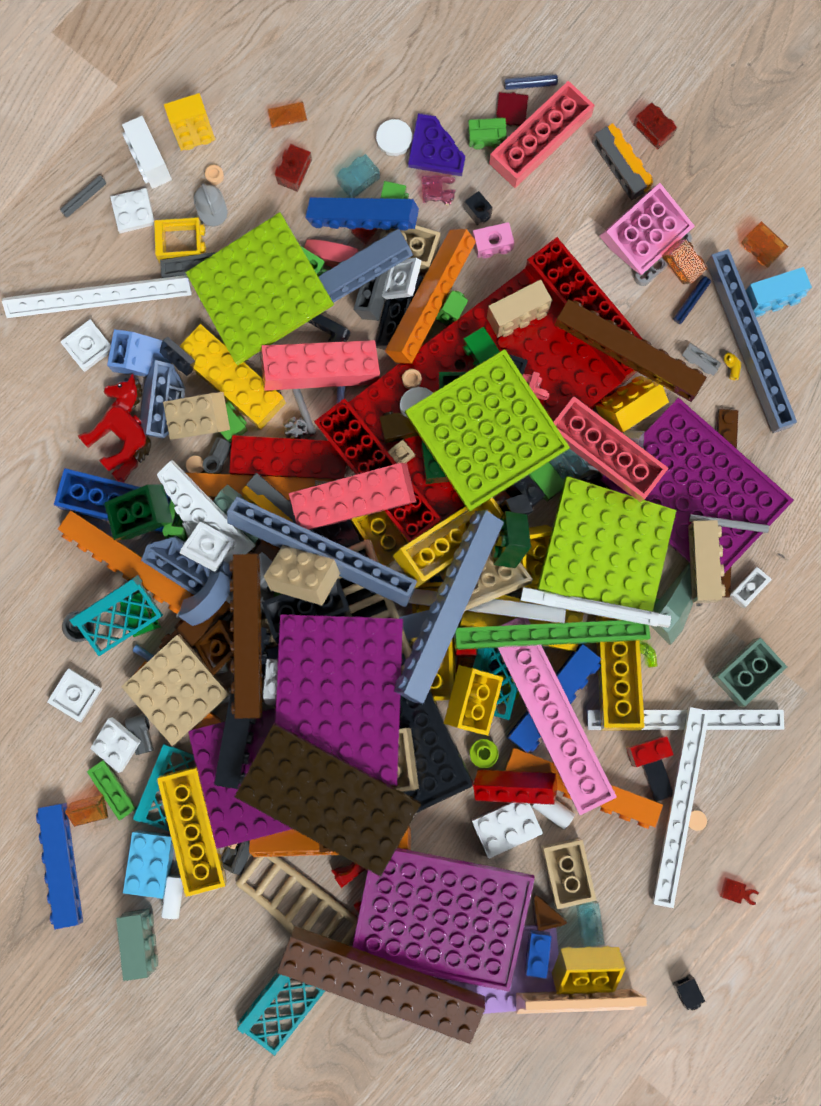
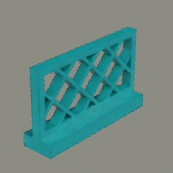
[69,575,163,656]
[473,648,517,720]
[133,743,195,832]
[237,971,325,1056]

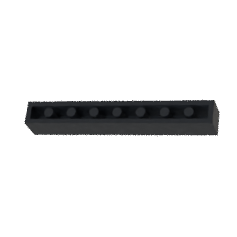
[214,627,271,789]

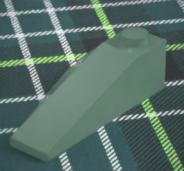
[650,563,693,645]

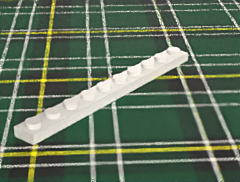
[2,275,192,318]
[652,707,710,908]
[587,710,784,730]

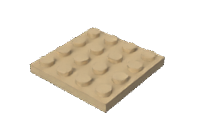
[439,534,533,611]
[121,634,231,746]

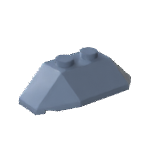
[140,360,185,438]
[141,536,210,595]

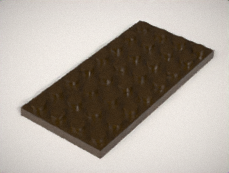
[234,723,421,877]

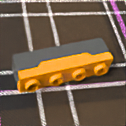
[592,123,653,201]
[241,473,311,531]

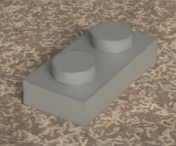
[682,343,722,376]

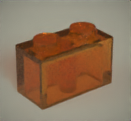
[741,221,789,268]
[662,239,707,284]

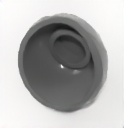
[62,611,94,642]

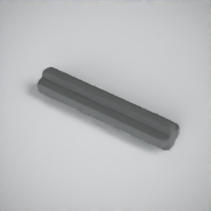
[60,175,106,217]

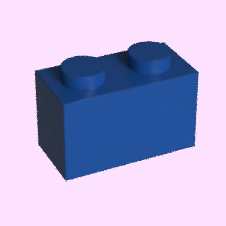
[524,929,552,978]

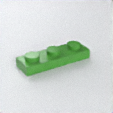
[87,760,137,821]

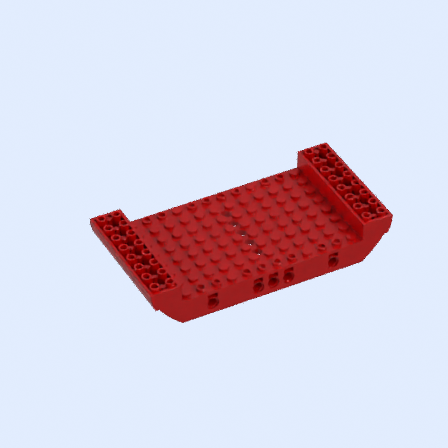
[314,237,643,542]

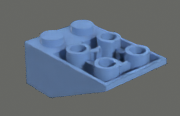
[107,329,171,377]

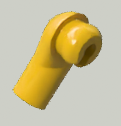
[723,353,741,380]

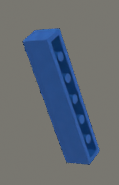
[305,197,419,231]
[36,803,84,930]

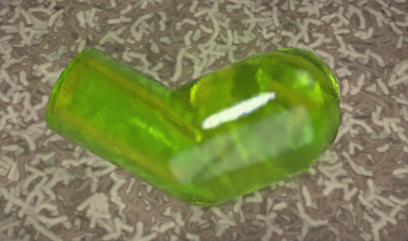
[640,642,658,668]

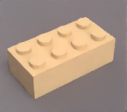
[688,520,725,603]

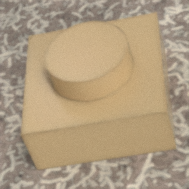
[388,440,415,464]

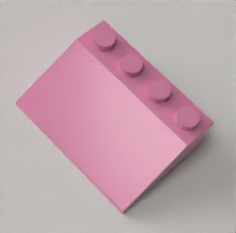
[600,183,694,275]

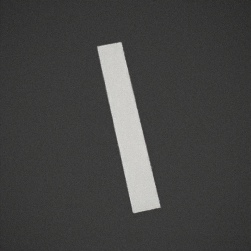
[408,589,566,623]

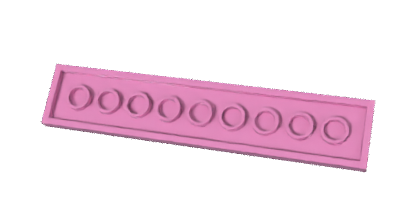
[498,617,617,815]

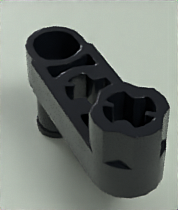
[308,314,352,342]

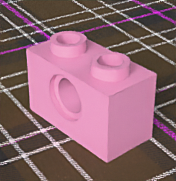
[472,222,514,258]

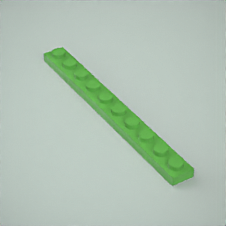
[454,620,651,650]

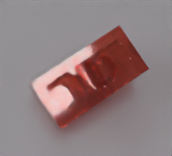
[633,102,677,150]
[275,144,312,192]

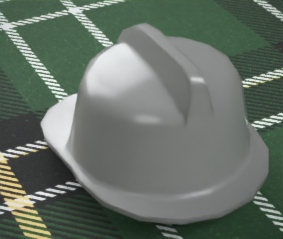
[193,183,228,227]

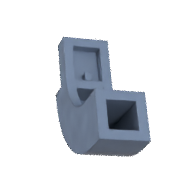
[178,560,232,626]

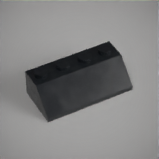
[375,275,424,350]
[261,578,353,644]

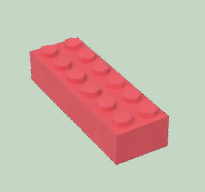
[489,81,595,188]
[260,340,380,391]
[553,397,668,503]
[289,463,416,530]

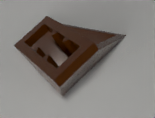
[532,892,567,931]

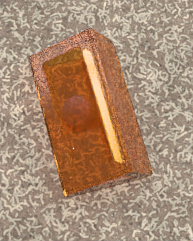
[268,101,307,128]
[65,794,108,827]

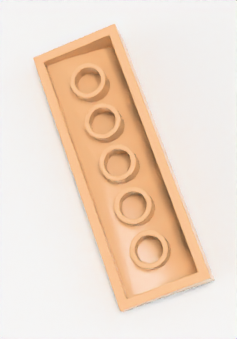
[516,989,647,1014]

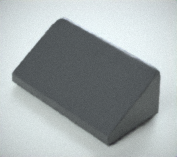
[222,840,250,875]

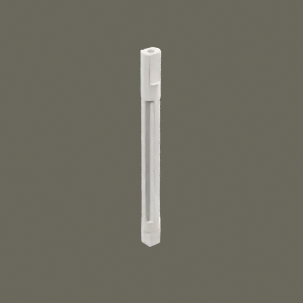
[521,587,671,628]

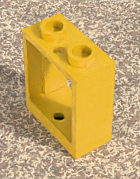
[154,218,206,263]

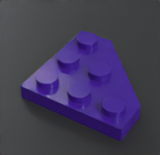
[408,113,466,177]

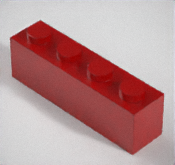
[473,770,558,805]

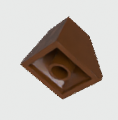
[195,620,234,675]

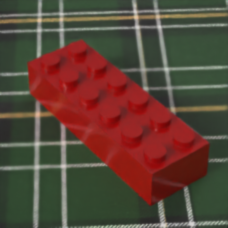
[229,435,347,481]

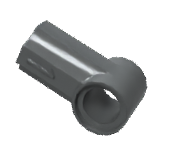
[203,437,232,474]
[125,714,153,755]

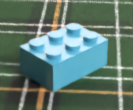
[745,267,812,317]
[123,830,174,899]

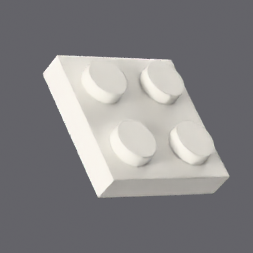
[110,188,154,233]
[382,258,421,299]
[61,320,111,372]
[180,522,235,572]
[47,669,102,722]
[90,717,141,773]

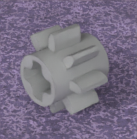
[284,417,308,439]

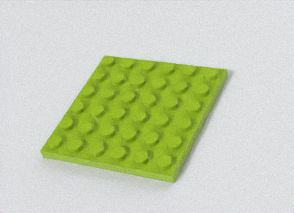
[185,212,335,365]
[405,349,570,512]
[537,476,676,612]

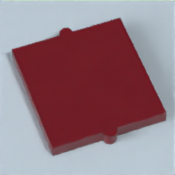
[496,92,529,127]

